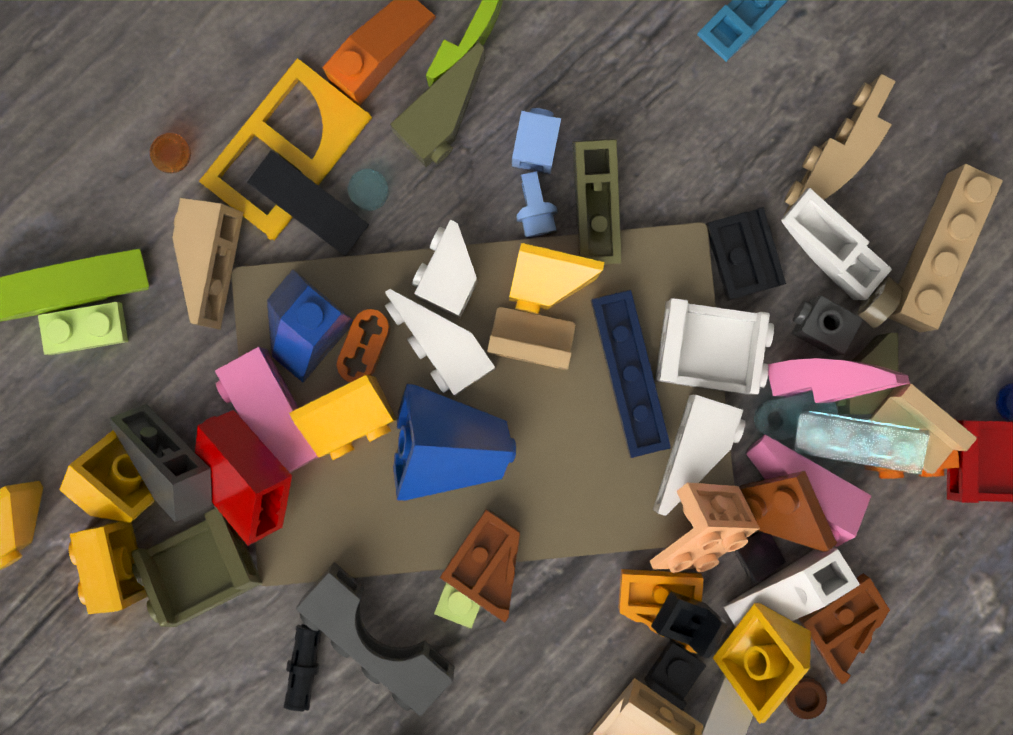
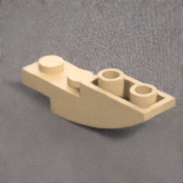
[784,74,896,216]

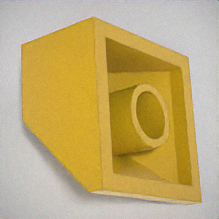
[509,243,605,314]
[60,430,155,523]
[0,481,43,570]

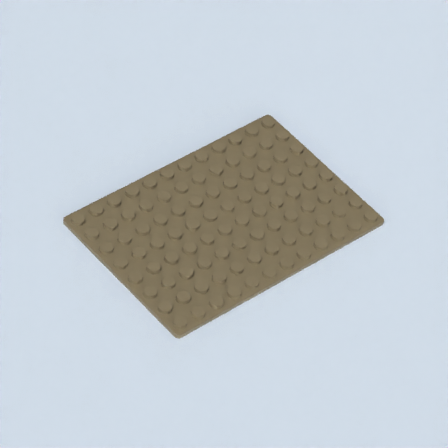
[231,222,734,587]

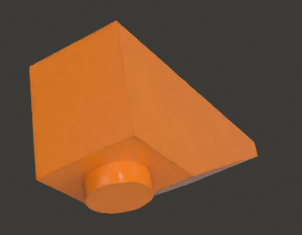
[322,0,436,106]

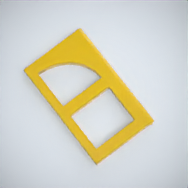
[199,58,372,241]

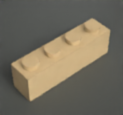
[888,164,1003,333]

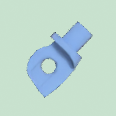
[516,171,558,238]

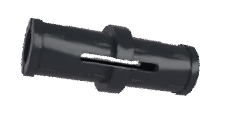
[283,624,322,712]

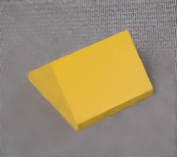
[713,603,811,724]

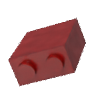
[195,410,292,546]

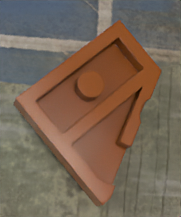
[739,471,837,552]
[440,508,520,623]
[798,573,890,685]

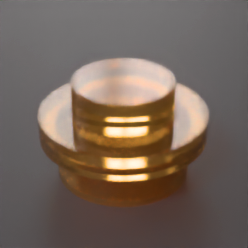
[150,133,191,174]

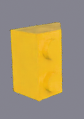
[289,375,397,460]
[68,521,148,614]

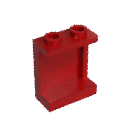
[947,420,1013,503]

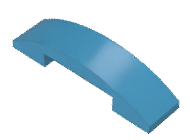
[697,0,789,62]

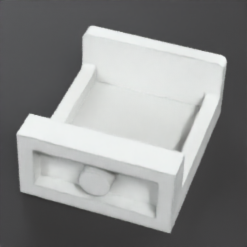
[655,298,774,395]

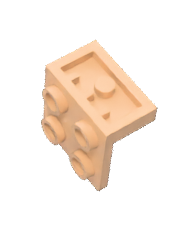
[650,482,760,573]

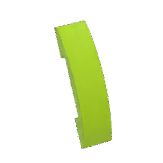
[426,0,503,87]

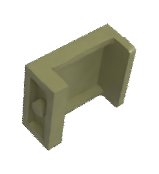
[131,508,263,627]

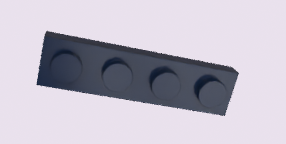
[591,290,671,458]

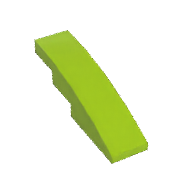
[0,249,149,322]

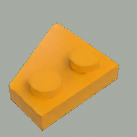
[618,569,704,653]

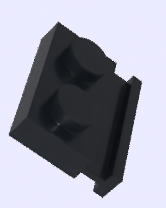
[706,207,786,301]

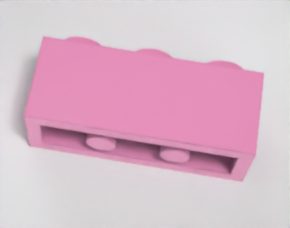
[215,347,318,473]

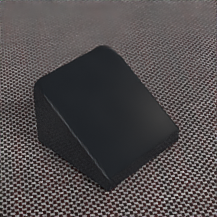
[734,530,786,584]

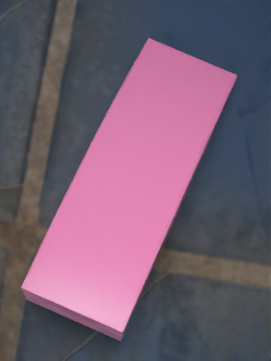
[768,358,910,403]

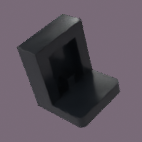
[651,591,727,658]

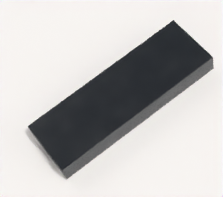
[247,150,369,256]

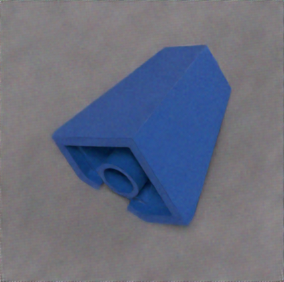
[267,270,353,383]
[393,384,516,501]

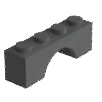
[296,562,455,716]

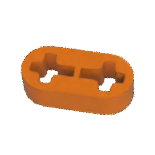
[337,309,391,382]

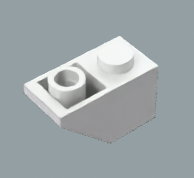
[412,220,478,318]

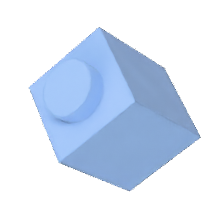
[512,108,561,174]

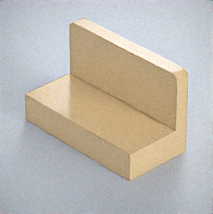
[487,307,576,370]
[868,384,977,474]

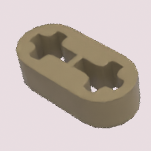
[857,275,903,328]

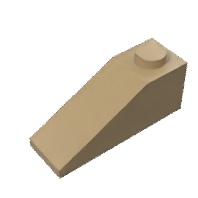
[172,198,244,330]

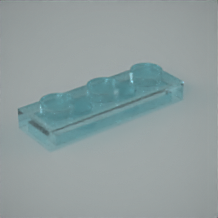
[794,409,929,475]

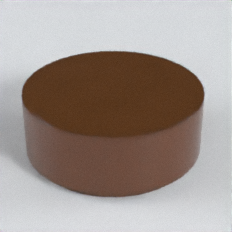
[784,676,827,719]

